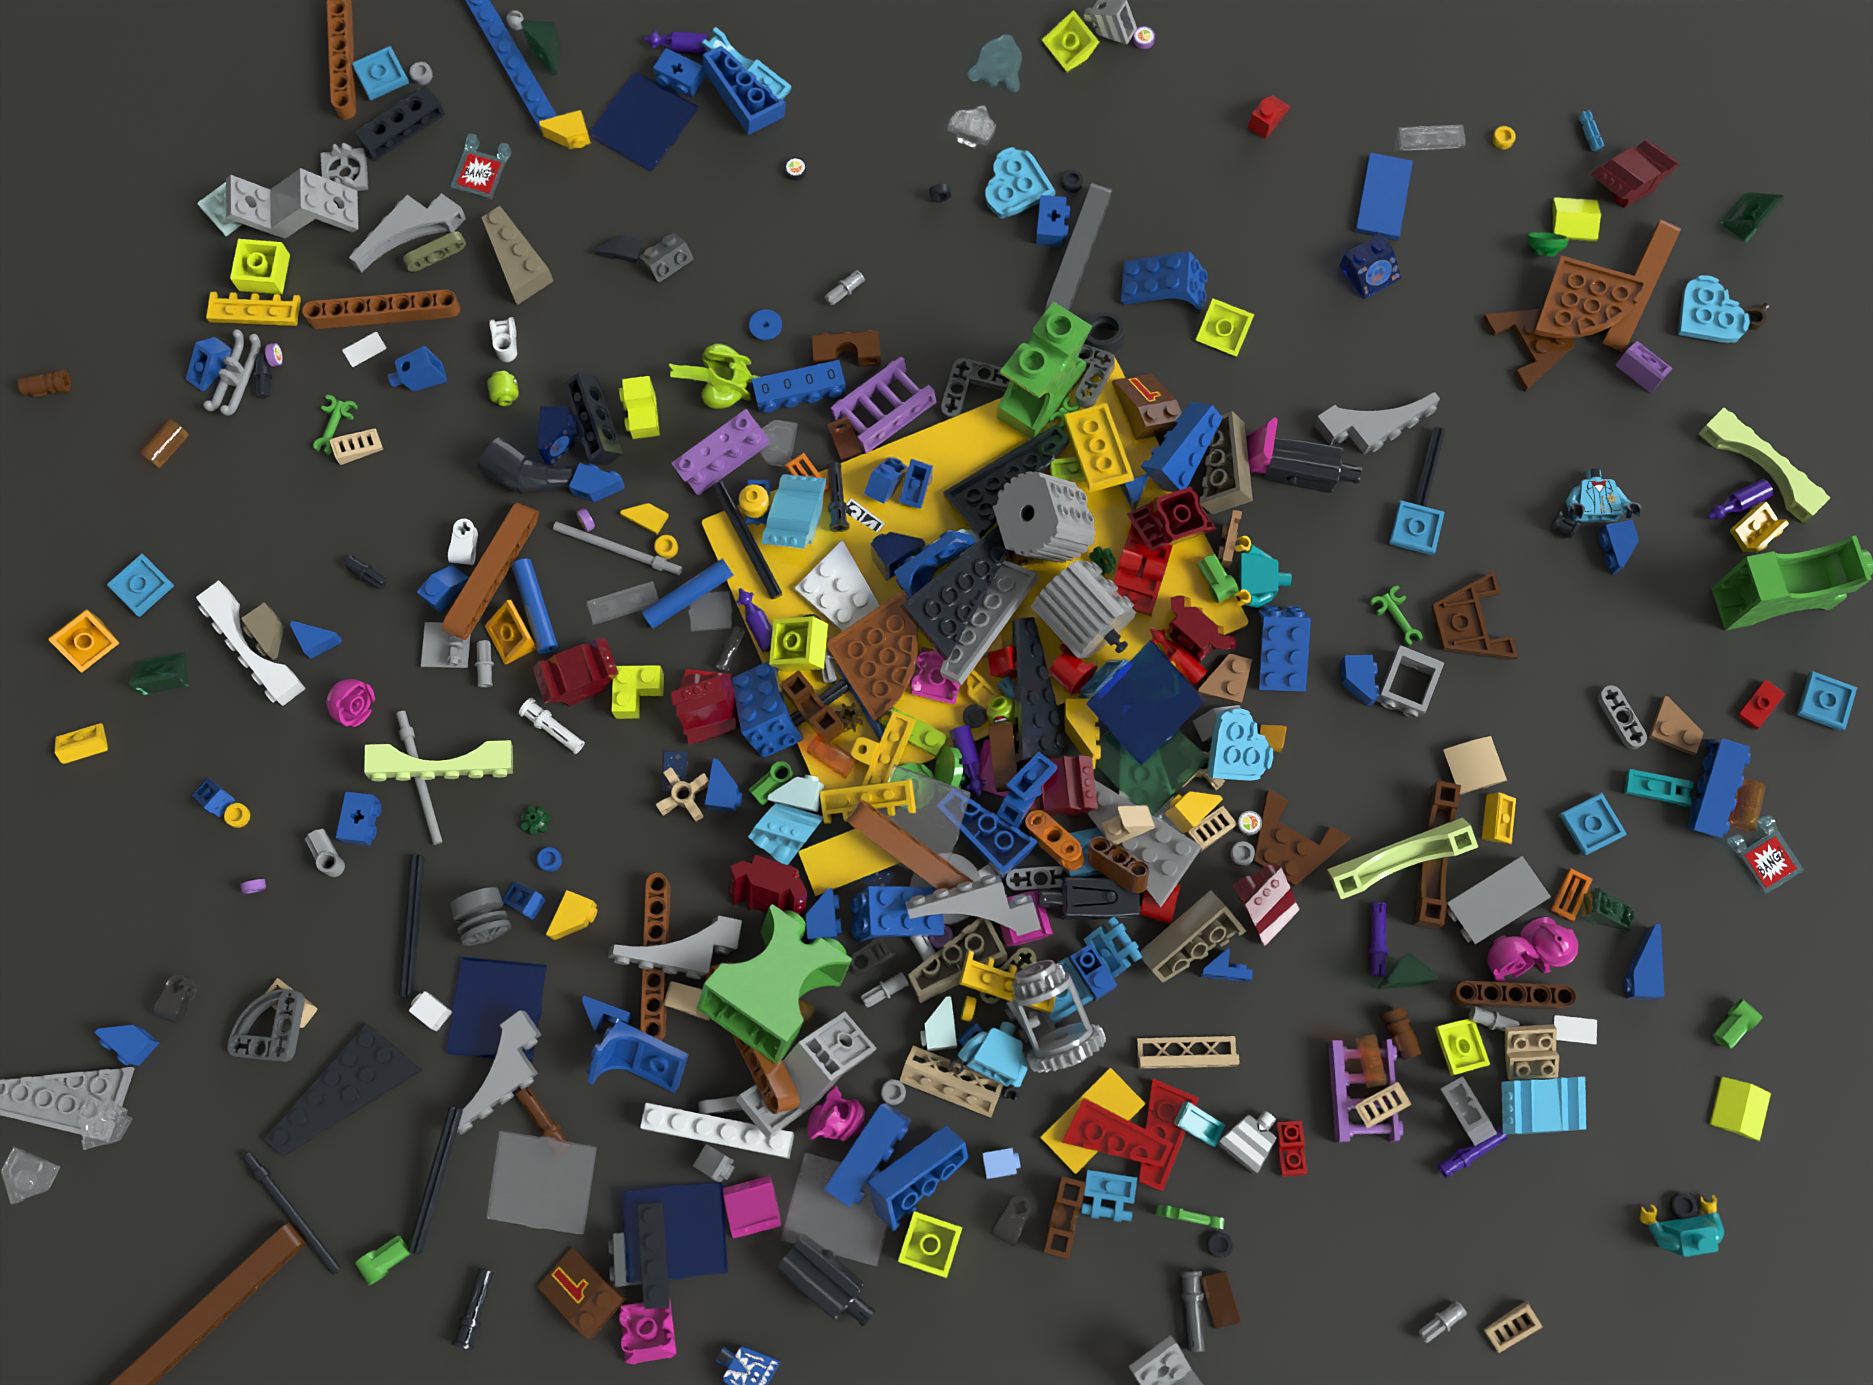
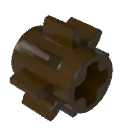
[835,703,863,733]

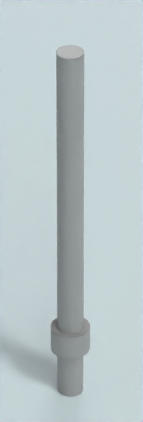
[553,522,682,575]
[396,711,442,845]

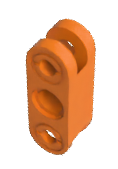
[1025,810,1085,871]

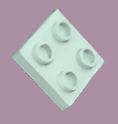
[198,182,252,236]

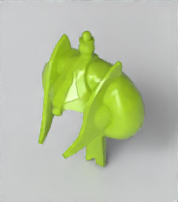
[668,344,760,409]

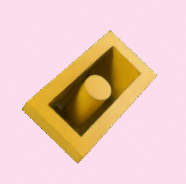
[539,110,591,149]
[1164,792,1223,834]
[546,890,598,940]

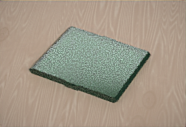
[1095,697,1209,816]

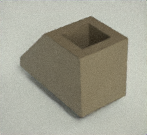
[241,602,284,660]

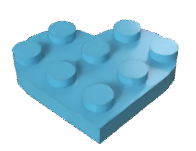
[985,147,1055,218]
[1678,276,1750,343]
[1207,707,1273,780]

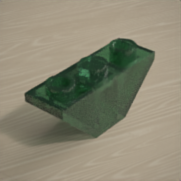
[1581,888,1635,930]

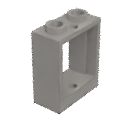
[1376,645,1444,719]
[1441,1076,1497,1146]

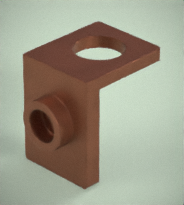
[827,416,862,461]

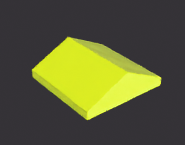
[1042,10,1099,71]
[1553,197,1601,241]
[1196,299,1254,357]
[1435,1019,1490,1076]
[1710,1077,1771,1141]

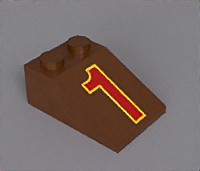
[1111,373,1182,440]
[537,1247,628,1339]

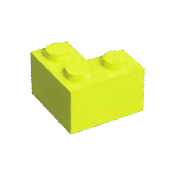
[619,376,660,439]
[612,666,664,719]

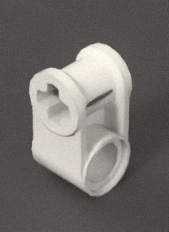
[490,317,517,362]
[448,519,478,565]

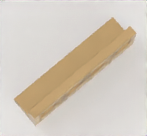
[1137,1036,1239,1069]
[899,1046,1003,1118]

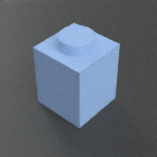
[982,1148,1020,1179]

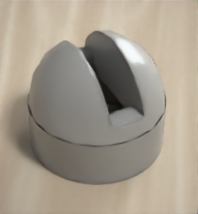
[507,10,525,30]

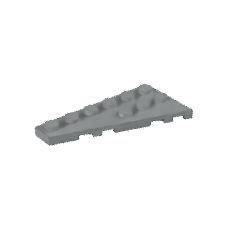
[940,560,1039,685]
[1088,780,1202,907]
[0,1067,135,1141]

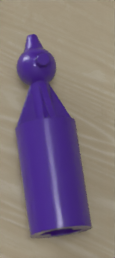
[644,31,709,54]
[1707,479,1773,520]
[736,588,773,653]
[949,725,986,797]

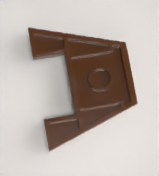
[1483,309,1576,392]
[1431,571,1518,660]
[1253,789,1351,887]

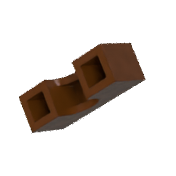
[812,330,881,367]
[780,670,845,745]
[1043,1177,1086,1259]

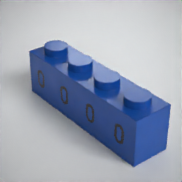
[752,360,846,412]

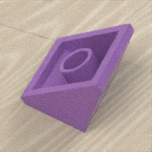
[1615,341,1673,393]

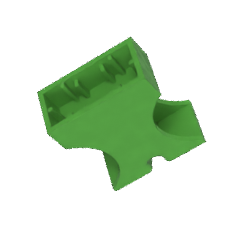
[997,301,1092,439]
[1711,535,1873,630]
[696,904,852,1065]

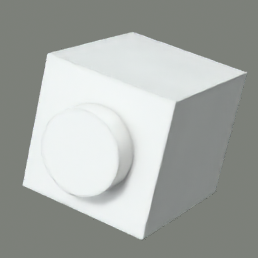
[409,991,452,1031]

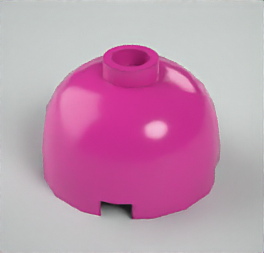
[326,679,375,727]
[1487,936,1539,982]

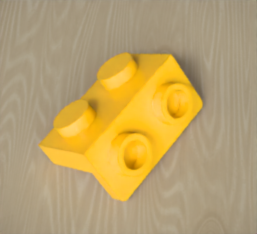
[1730,502,1789,552]

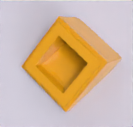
[1259,725,1286,752]

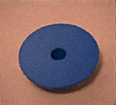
[749,309,782,340]

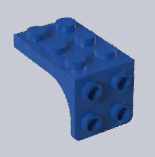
[1121,251,1207,310]
[894,530,976,599]
[1258,605,1311,691]
[731,661,803,757]
[850,886,944,942]
[586,1020,689,1093]

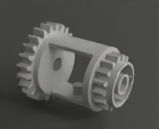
[1012,960,1106,1073]

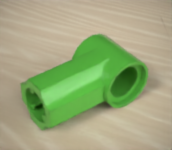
[1197,555,1239,603]
[749,761,794,806]
[1712,999,1762,1049]
[355,1236,411,1285]

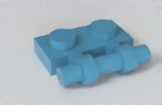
[1083,917,1142,978]
[1081,1170,1137,1222]

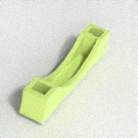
[1699,408,1830,524]
[365,740,513,781]
[1327,818,1478,899]

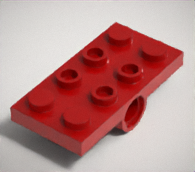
[1113,523,1173,616]

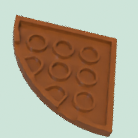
[1534,255,1649,338]
[826,591,918,722]

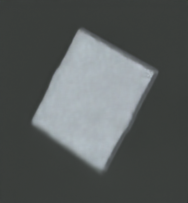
[877,765,971,872]
[486,1131,597,1234]
[781,1153,888,1266]

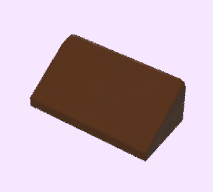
[1200,1271,1242,1329]

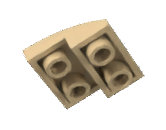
[1444,736,1507,795]
[1505,1024,1559,1080]

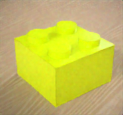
[230,239,290,294]
[769,616,828,671]
[898,1212,962,1278]

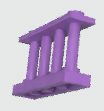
[831,357,936,454]
[672,409,771,496]
[1328,1039,1403,1143]

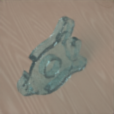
[968,35,1022,92]

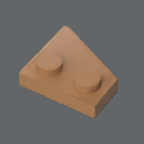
[1217,510,1242,569]
[1197,654,1252,705]
[1648,696,1704,756]

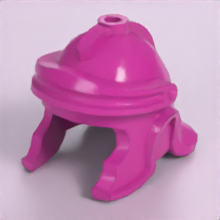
[1521,917,1578,973]
[807,1086,865,1141]

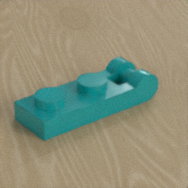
[1624,769,1694,807]

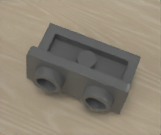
[639,233,694,282]
[1004,1001,1056,1046]
[609,1232,642,1287]

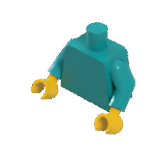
[1234,536,1292,608]
[1640,1195,1724,1257]

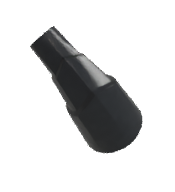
[477,436,572,494]

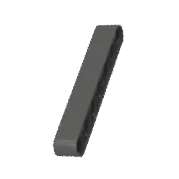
[1044,183,1113,313]

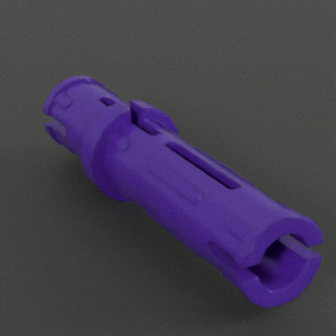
[1368,902,1388,977]
[1437,1125,1508,1178]

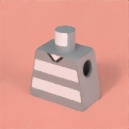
[1084,0,1137,44]
[1217,1110,1276,1174]

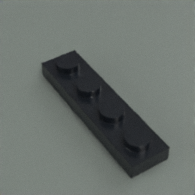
[638,1202,670,1310]

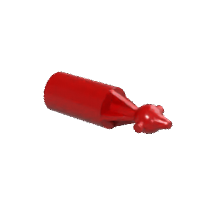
[1150,628,1207,685]

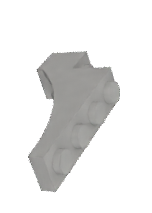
[349,193,466,273]
[1314,392,1440,454]
[906,874,1041,936]
[608,916,742,979]
[457,1010,541,1135]

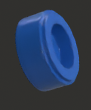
[537,847,562,872]

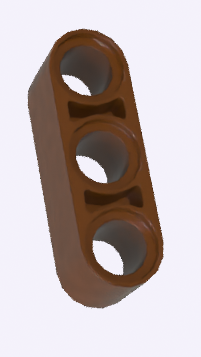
[989,721,1020,792]
[1088,836,1150,893]

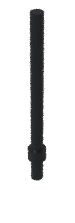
[243,1152,341,1275]

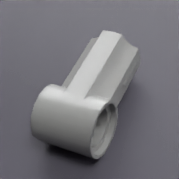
[305,828,345,877]

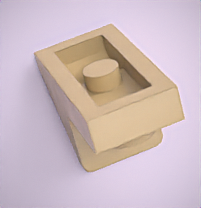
[1102,805,1155,844]
[663,982,710,1020]

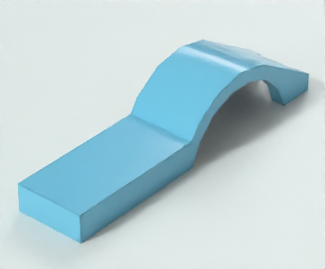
[702,27,791,100]

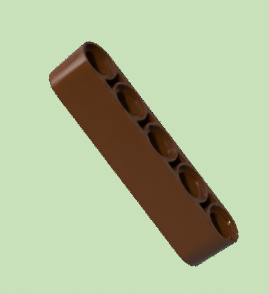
[1450,981,1577,1010]

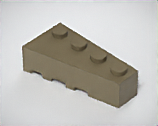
[1199,411,1253,514]
[1140,890,1247,983]

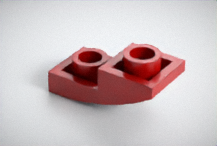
[1276,1121,1307,1177]

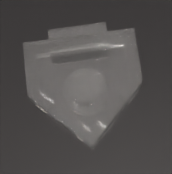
[947,105,996,148]
[759,420,798,467]
[76,1093,133,1150]
[1,1147,61,1204]

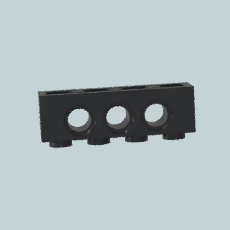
[355,85,446,161]
[563,372,623,465]

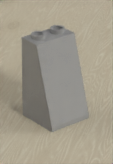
[1446,856,1551,944]

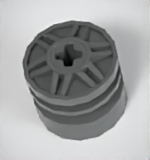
[449,887,511,945]

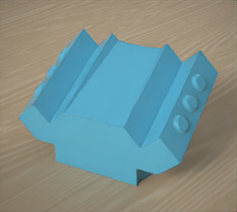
[761,474,826,549]
[748,803,823,865]
[1502,1077,1586,1134]

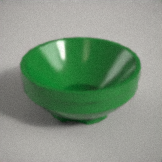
[1527,232,1569,256]

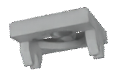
[321,143,368,191]

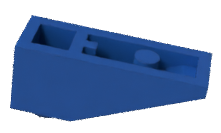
[1623,924,1664,1000]

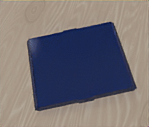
[589,72,699,171]
[1086,640,1205,765]
[447,957,547,1062]
[622,1183,728,1282]

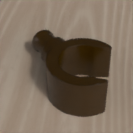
[1745,303,1770,330]

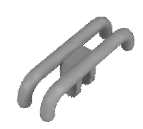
[203,330,261,416]

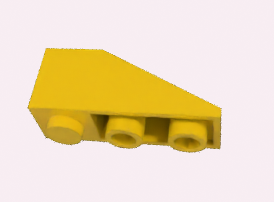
[1064,699,1101,769]

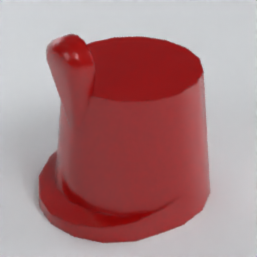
[1049,643,1097,696]
[1140,884,1180,925]

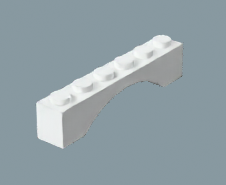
[196,581,306,706]
[640,1103,794,1159]

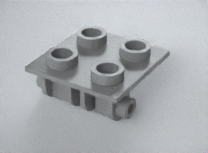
[421,622,471,668]

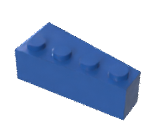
[703,45,786,135]
[1141,402,1223,492]
[1687,738,1751,838]
[937,789,1038,879]
[824,1103,911,1207]
[868,1125,968,1231]

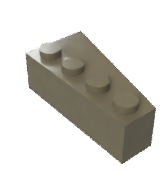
[482,206,553,305]
[908,917,1007,1003]

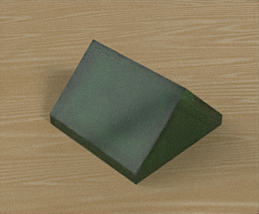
[520,20,562,75]
[1720,192,1784,243]
[129,651,189,695]
[1378,952,1438,990]

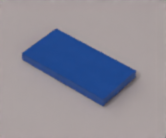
[1355,153,1413,240]

